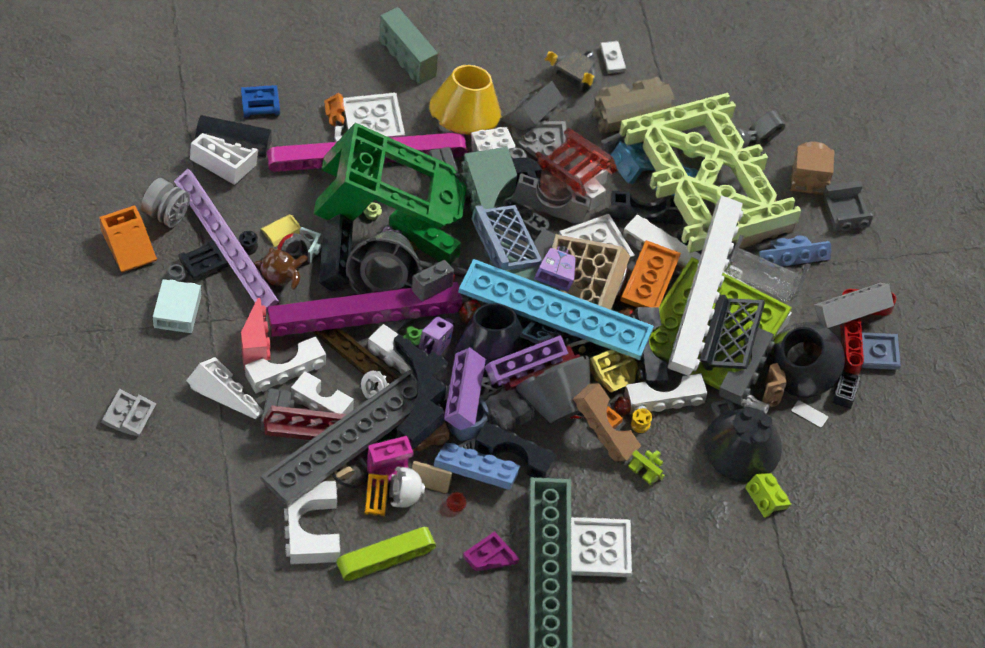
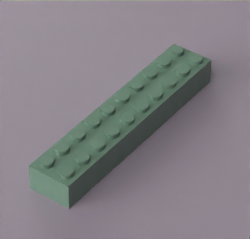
[528,478,572,648]

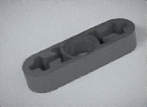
[502,199,549,236]

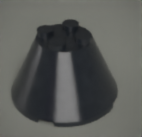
[704,407,782,482]

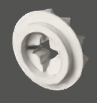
[361,370,389,399]

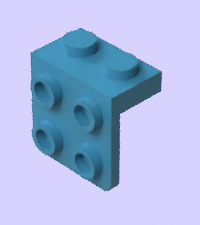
[608,143,655,184]

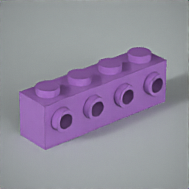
[485,335,568,386]
[444,348,486,430]

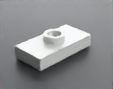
[600,41,626,74]

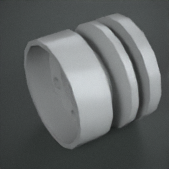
[141,178,190,227]

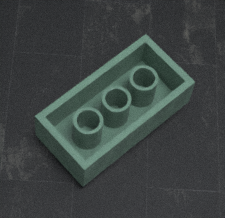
[379,7,438,85]

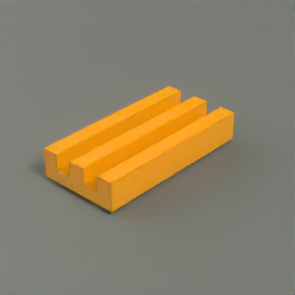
[365,474,389,516]

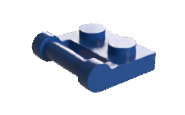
[241,85,280,117]

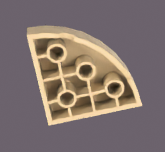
[552,234,630,310]

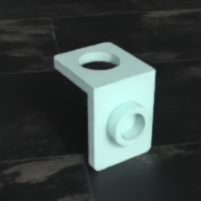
[300,227,322,263]

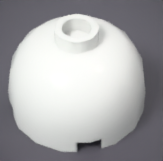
[389,467,425,508]

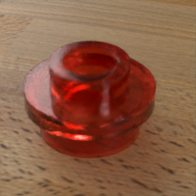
[615,396,631,416]
[446,492,467,512]

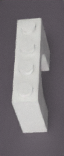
[284,481,340,564]

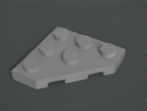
[511,121,570,169]

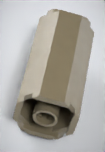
[592,77,675,133]

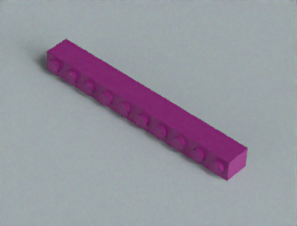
[268,282,462,337]

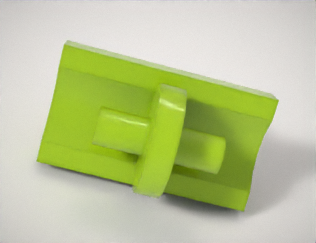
[628,450,665,485]

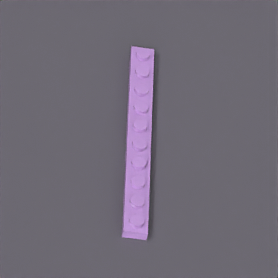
[174,169,279,313]

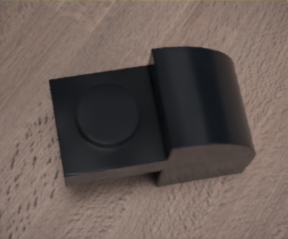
[512,157,542,187]

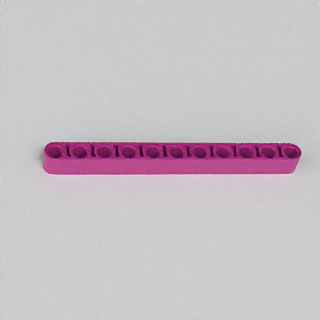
[267,133,467,172]

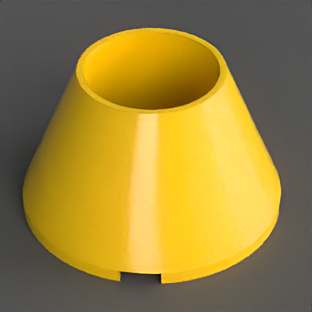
[429,65,501,135]

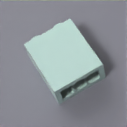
[153,279,201,333]

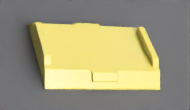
[261,215,301,247]

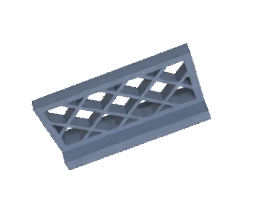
[472,205,542,271]

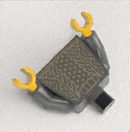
[545,51,597,92]

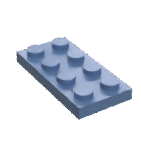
[434,443,520,490]

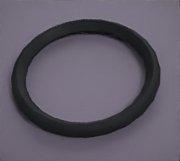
[331,455,368,488]

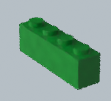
[389,209,461,266]

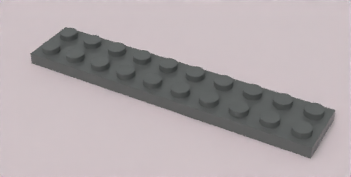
[261,370,418,506]

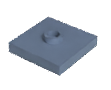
[862,333,901,370]

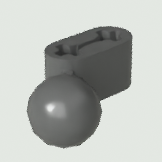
[736,111,786,149]

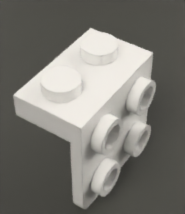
[472,127,515,152]

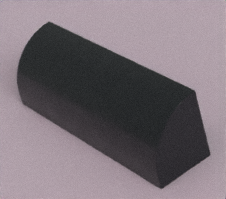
[195,115,272,158]

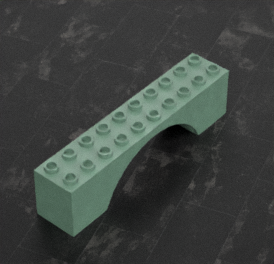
[460,146,556,322]

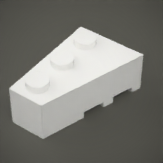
[190,133,258,185]

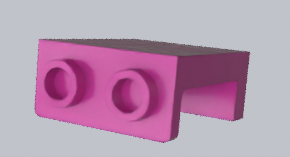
[367,436,413,487]

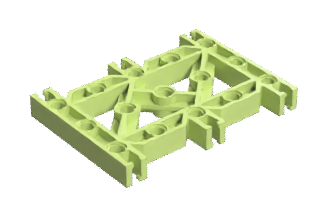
[620,93,801,253]

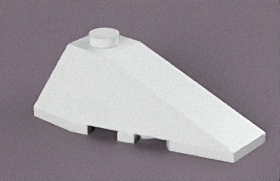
[186,357,263,419]

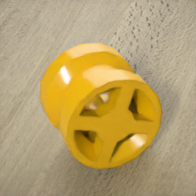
[631,408,652,433]

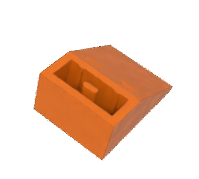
[99,205,157,273]

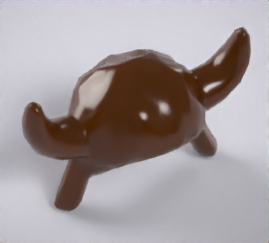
[254,248,307,290]

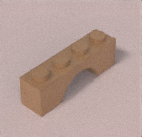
[573,383,641,461]

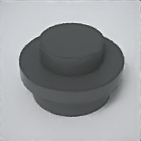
[167,264,186,282]

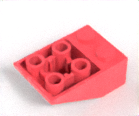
[241,298,271,370]

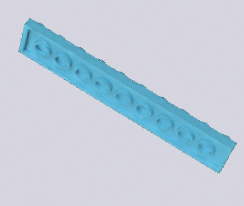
[459,259,654,360]

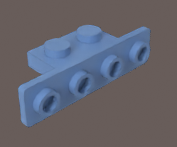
[759,236,831,269]

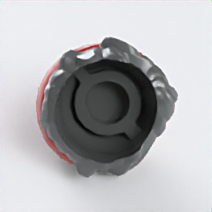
[277,233,311,260]

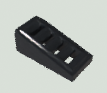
[833,371,860,409]

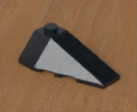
[520,320,570,344]

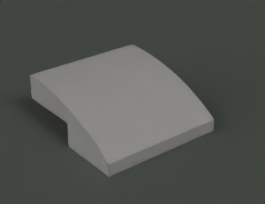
[101,389,156,436]

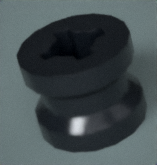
[239,231,258,255]

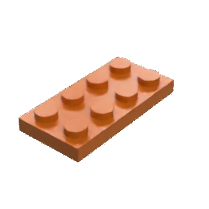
[621,240,681,307]

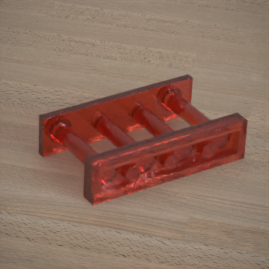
[536,128,618,196]

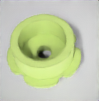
[363,203,382,220]

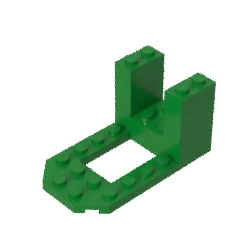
[314,122,466,228]

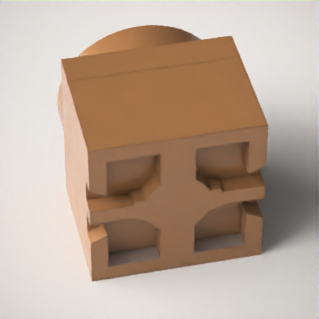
[791,142,834,195]

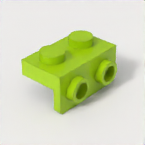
[745,473,792,517]

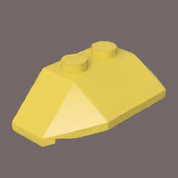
[589,350,638,392]

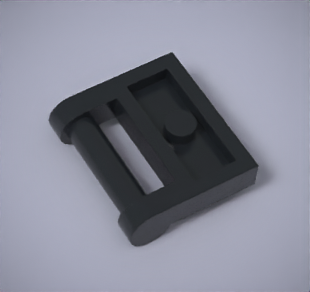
[178,240,228,281]

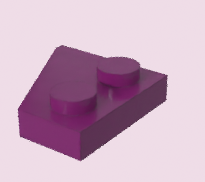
[463,531,519,571]

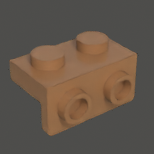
[762,363,786,407]

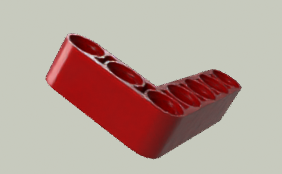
[840,289,897,375]

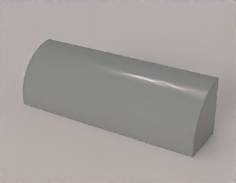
[814,283,894,328]

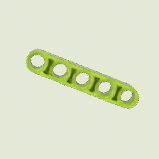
[336,527,436,581]

